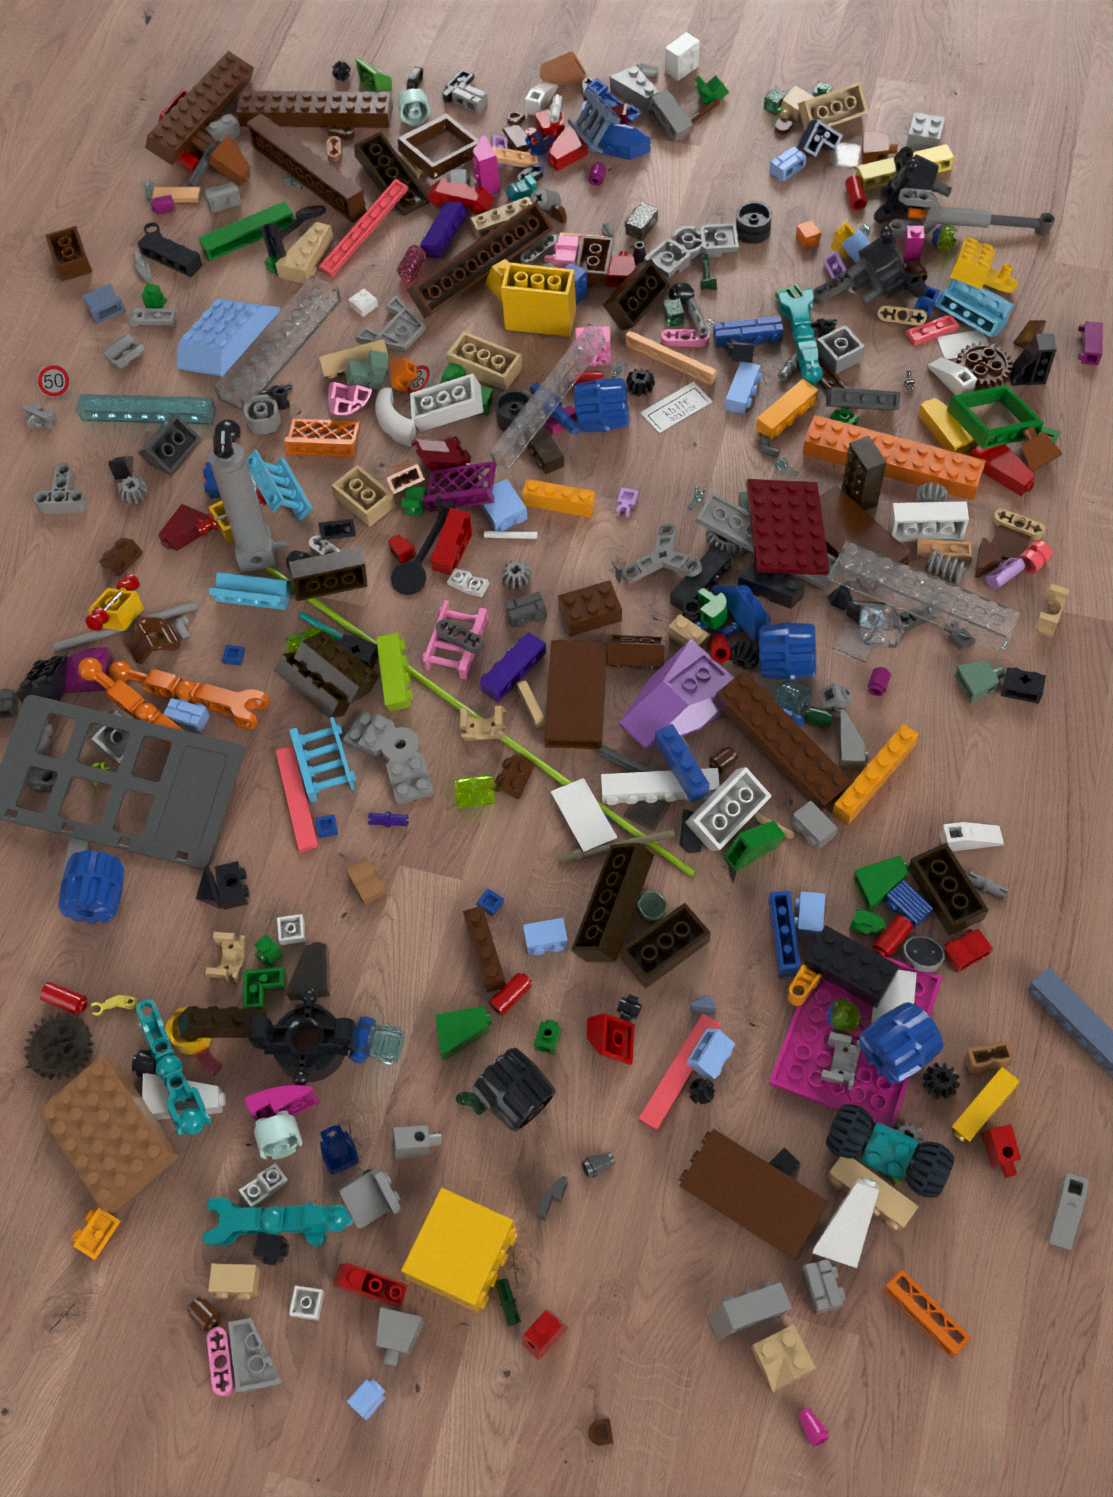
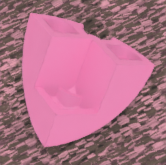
[328,382,372,415]

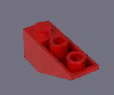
[332,1263,408,1308]

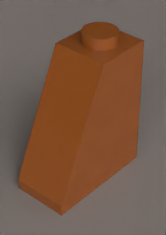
[209,135,251,186]

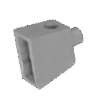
[392,1125,442,1161]
[376,1307,424,1367]

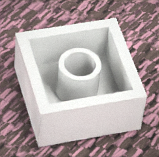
[348,288,378,317]
[277,914,306,945]
[289,1286,325,1321]

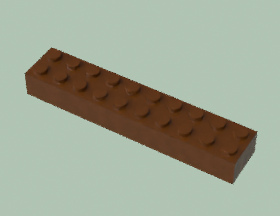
[145,51,254,165]
[236,91,393,128]
[247,114,367,223]
[406,201,553,318]

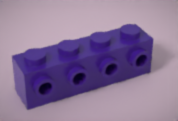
[420,202,467,258]
[479,632,547,703]

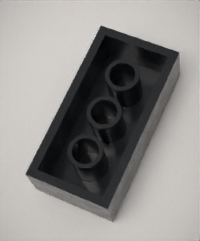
[804,925,900,1008]

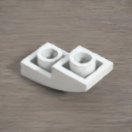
[447,569,489,598]
[238,1163,288,1207]

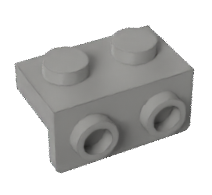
[103,333,145,368]

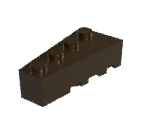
[274,652,350,718]

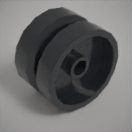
[736,201,772,244]
[495,389,534,435]

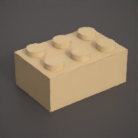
[331,465,395,527]

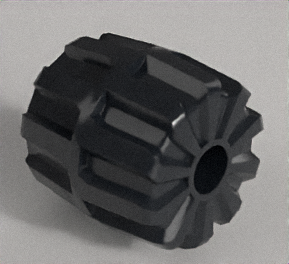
[473,1048,556,1131]

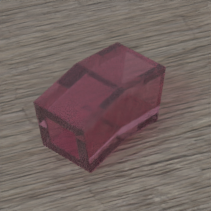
[196,1048,223,1077]

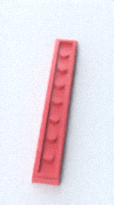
[319,179,408,278]

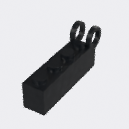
[137,222,203,277]
[670,545,732,623]

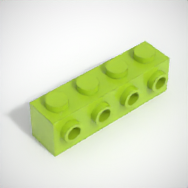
[376,632,413,712]

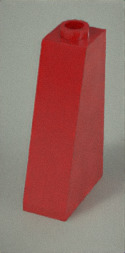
[971,444,1035,497]

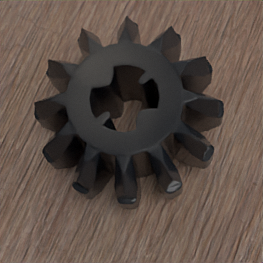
[626,367,655,397]
[729,640,760,669]
[922,1062,960,1100]

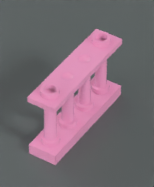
[421,600,488,680]

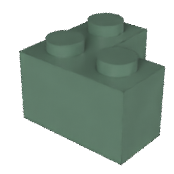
[346,350,388,390]

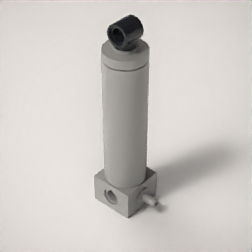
[208,431,288,573]

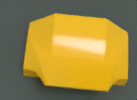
[830,221,856,259]

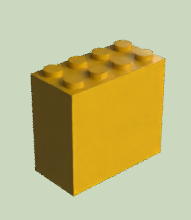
[501,263,576,337]
[401,1187,518,1313]

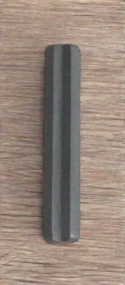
[188,143,217,187]
[598,745,652,773]

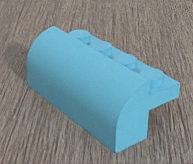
[935,278,1014,338]
[209,572,292,610]

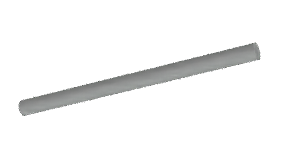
[53,601,197,652]

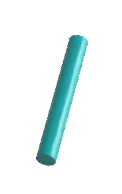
[299,612,343,641]

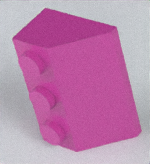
[472,135,500,195]

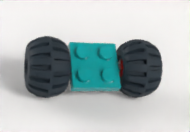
[826,1104,954,1198]

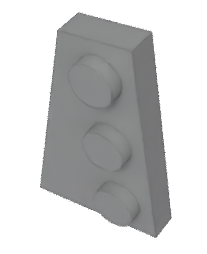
[228,1318,283,1394]

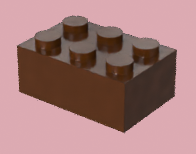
[45,226,92,281]
[558,580,622,637]

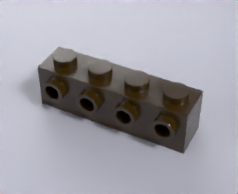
[177,1006,267,1038]

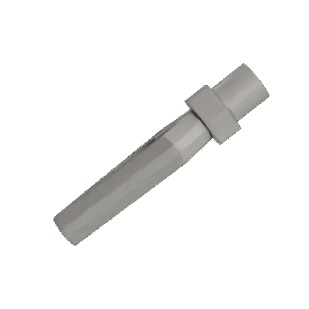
[133,252,152,282]

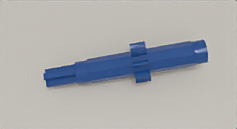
[529,382,580,435]

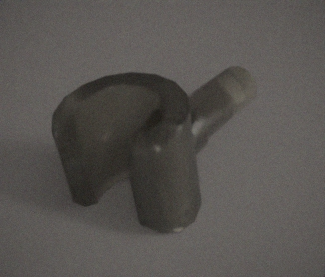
[904,370,915,391]

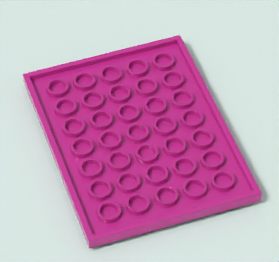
[769,953,943,1128]

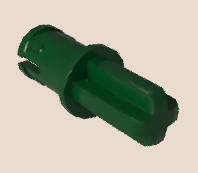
[496,1278,521,1326]

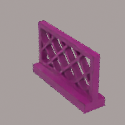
[422,461,496,512]

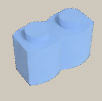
[346,1378,386,1421]

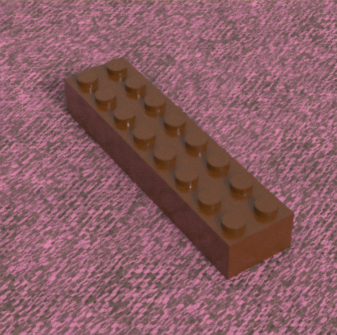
[713,670,852,811]

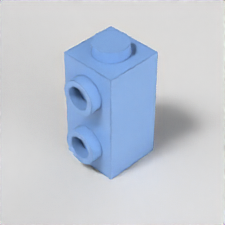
[841,229,870,264]

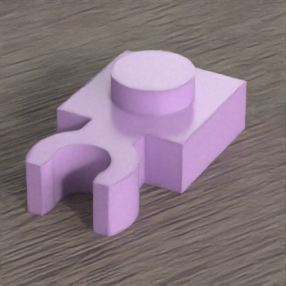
[616,487,639,518]

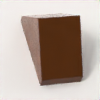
[975,538,1002,578]

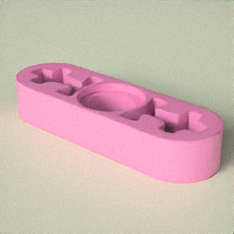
[661,329,710,347]
[207,1327,235,1397]

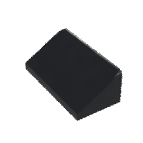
[679,809,702,853]

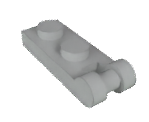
[129,308,177,327]

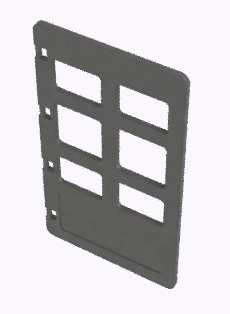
[0,695,245,869]

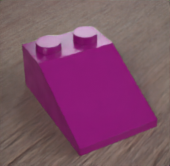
[64,647,113,694]

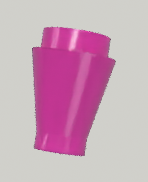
[798,1408,829,1447]

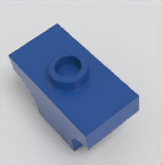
[911,285,940,321]

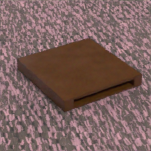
[991,525,1031,560]

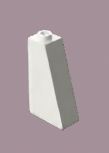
[142,1073,226,1120]
[813,1177,880,1268]

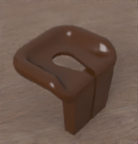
[127,617,180,664]

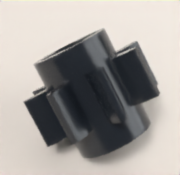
[332,61,350,82]
[617,994,642,1022]
[688,1078,715,1105]

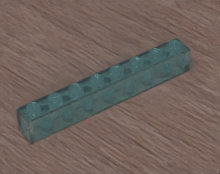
[76,394,216,425]

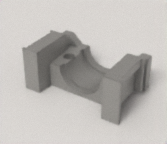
[819,1031,860,1090]

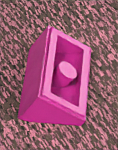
[542,406,577,435]

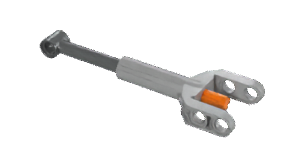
[888,188,1055,236]

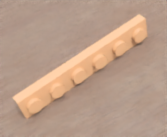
[626,331,716,386]

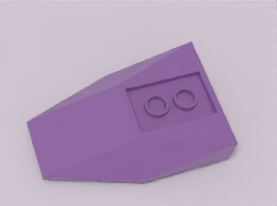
[619,639,734,749]

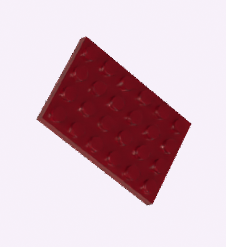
[746,479,830,575]

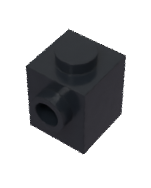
[253,1233,289,1265]

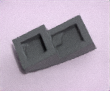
[536,1176,568,1221]

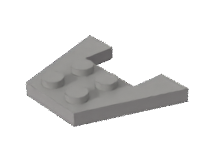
[355,295,425,352]

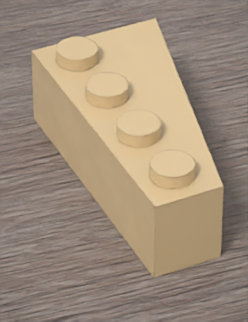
[276,222,334,285]

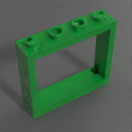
[947,385,1044,449]

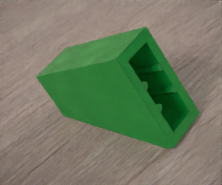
[724,820,786,872]
[853,855,909,912]
[435,1006,492,1061]

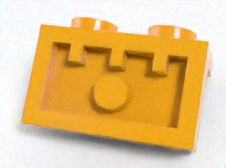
[71,1207,121,1260]

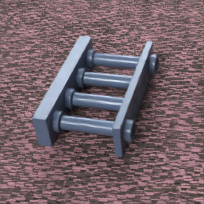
[568,88,621,154]

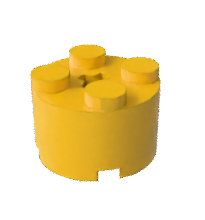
[166,1007,212,1055]

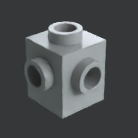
[819,683,853,713]

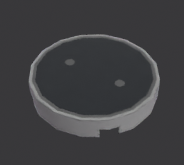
[902,936,945,972]

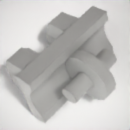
[22,402,56,430]

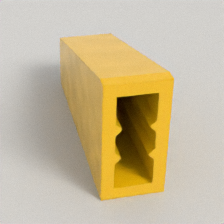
[918,398,979,454]
[952,1067,1020,1143]

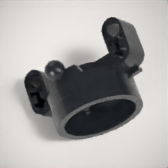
[249,989,358,1086]

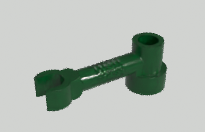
[700,254,717,290]

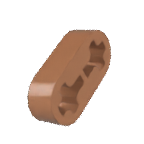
[327,136,342,163]

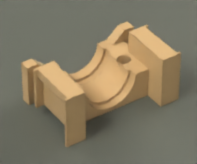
[1035,584,1070,637]
[459,706,507,741]
[205,931,248,983]

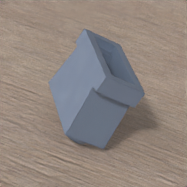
[82,283,126,324]

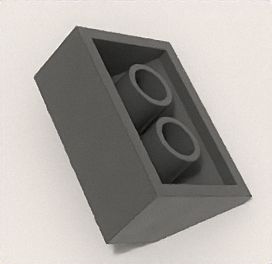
[138,414,201,475]

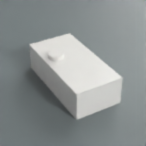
[410,373,483,432]
[888,501,969,542]
[685,767,771,851]

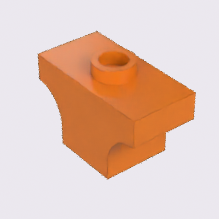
[389,357,417,394]

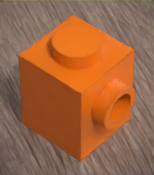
[796,220,821,250]

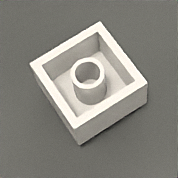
[665,32,700,81]

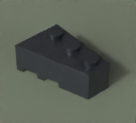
[1010,333,1057,386]
[738,562,805,609]

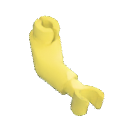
[91,995,137,1016]

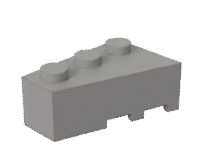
[646,89,693,142]
[707,1282,792,1342]

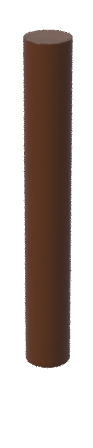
[690,98,720,124]

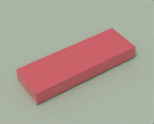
[906,314,959,346]

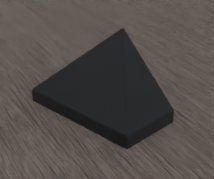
[318,519,356,541]
[195,866,223,909]

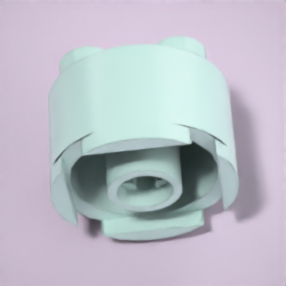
[398,89,430,127]
[254,1111,303,1160]

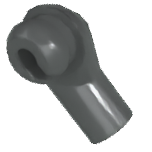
[758,436,780,458]

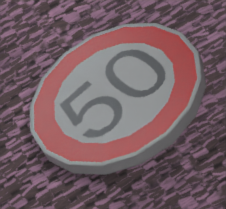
[37,364,71,398]
[407,364,432,394]

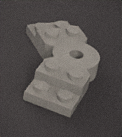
[644,223,739,278]
[343,710,434,805]

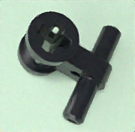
[811,318,838,338]
[259,383,292,410]

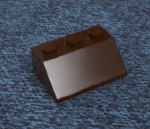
[576,235,614,287]
[607,634,665,669]

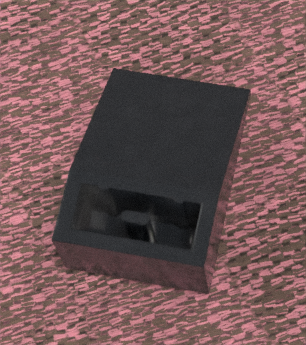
[16,655,68,704]

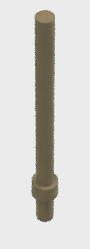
[558,829,675,863]

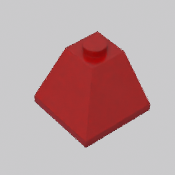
[586,1013,635,1065]

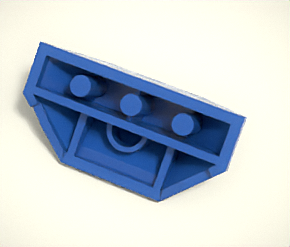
[591,121,651,160]
[712,585,772,641]

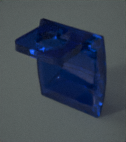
[525,131,554,156]
[320,1124,359,1175]

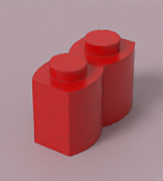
[943,929,993,973]

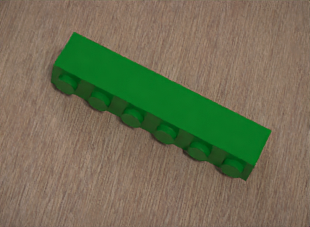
[199,201,294,261]

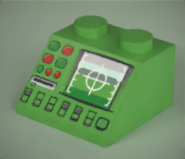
[355,58,393,92]

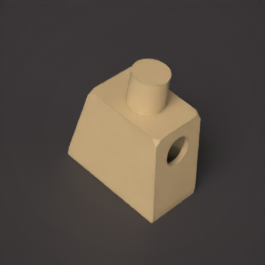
[780,86,814,122]

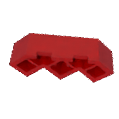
[426,178,495,215]

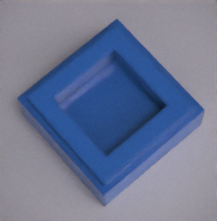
[222,645,245,666]
[315,814,338,838]
[476,889,504,916]

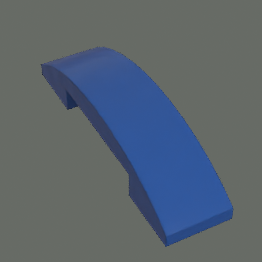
[586,78,642,123]

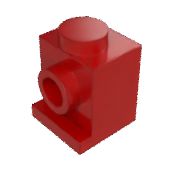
[388,534,416,564]

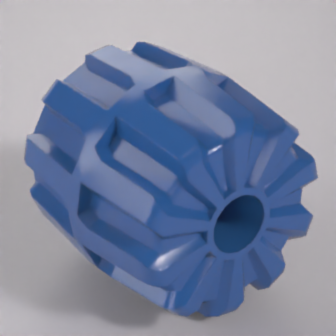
[574,378,630,433]
[759,623,817,679]
[58,850,125,924]
[859,1002,944,1084]

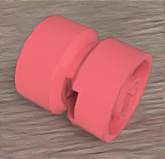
[1018,540,1053,574]

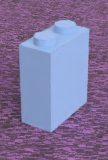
[479,479,528,531]

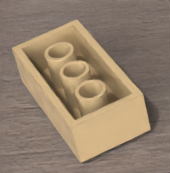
[798,82,868,130]
[446,331,523,391]

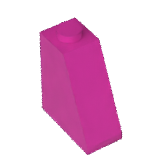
[901,226,925,264]

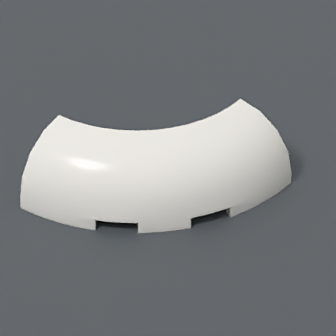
[375,388,416,447]

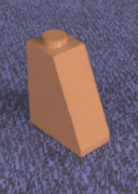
[539,51,586,85]
[385,460,425,494]

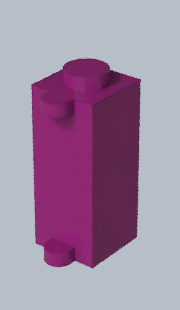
[1078,321,1103,365]

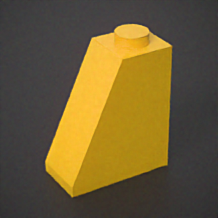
[485,259,509,302]

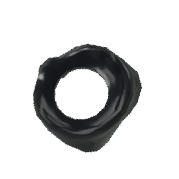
[827,580,858,611]

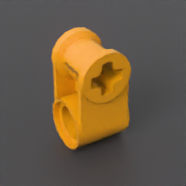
[788,964,822,1006]

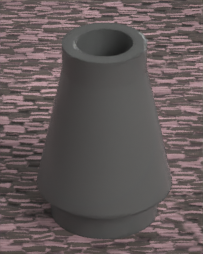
[581,1152,615,1178]

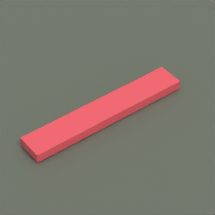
[275,745,319,852]
[638,1014,721,1131]

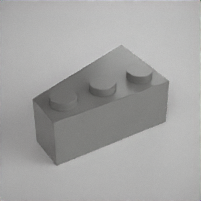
[610,65,660,113]

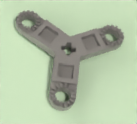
[622,522,702,582]

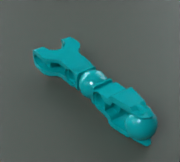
[778,288,823,387]
[136,999,211,1138]
[202,1197,353,1246]

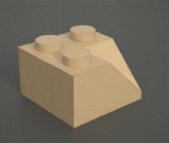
[751,1324,816,1393]

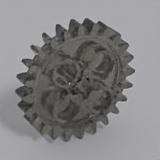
[24,1013,94,1080]

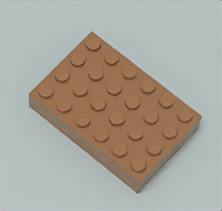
[38,1054,181,1213]

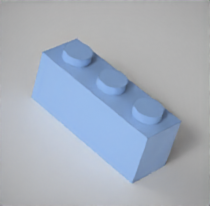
[725,362,762,415]

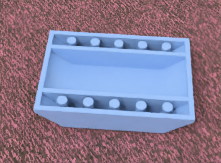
[176,299,281,377]

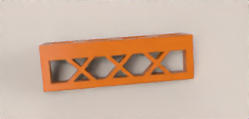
[883,1270,971,1358]

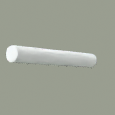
[484,531,538,539]

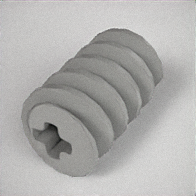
[531,188,561,211]
[925,549,967,585]

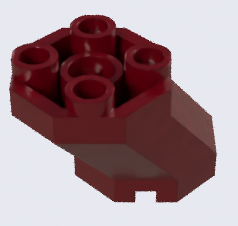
[411,435,472,471]

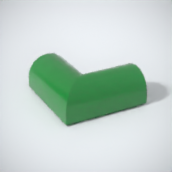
[243,967,287,1009]

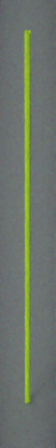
[266,567,696,878]

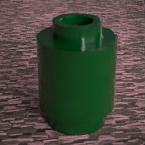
[804,706,833,728]

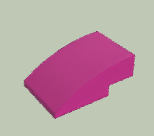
[244,1085,320,1121]

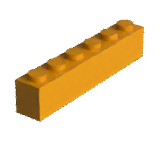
[832,723,919,825]

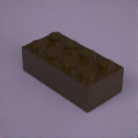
[603,259,670,331]
[841,436,887,511]
[289,547,368,601]
[294,631,379,704]
[908,842,989,935]
[620,903,711,989]

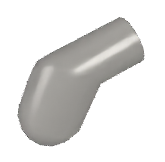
[175,616,190,641]

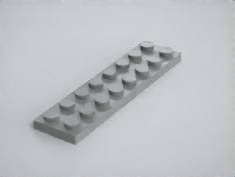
[695,492,840,590]

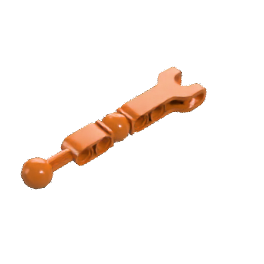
[78,657,184,748]
[108,661,270,730]

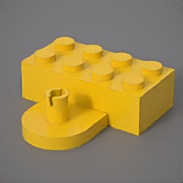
[950,237,1018,293]

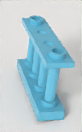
[247,450,313,520]
[290,717,356,803]

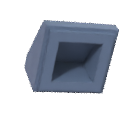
[690,995,716,1015]

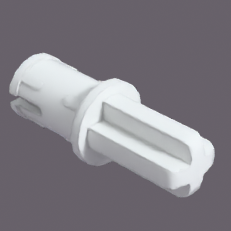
[549,94,562,123]

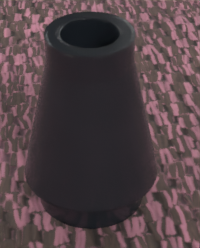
[632,241,647,266]

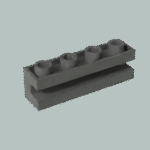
[826,387,900,411]

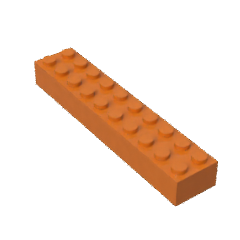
[802,415,986,500]

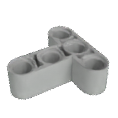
[33,462,88,514]

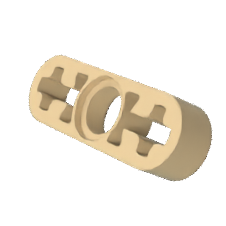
[878,304,927,326]
[993,509,1045,540]
[516,680,545,729]

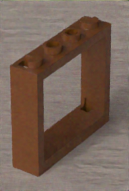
[398,114,479,180]

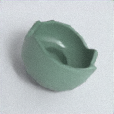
[636,890,667,921]

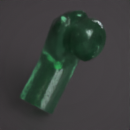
[456,1092,486,1115]

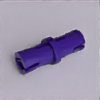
[368,812,409,827]

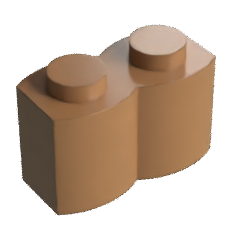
[346,858,387,906]
[964,1041,1014,1075]

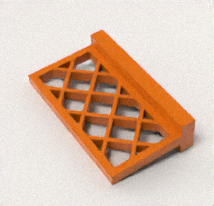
[284,419,360,457]

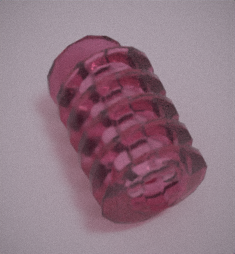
[397,245,426,282]

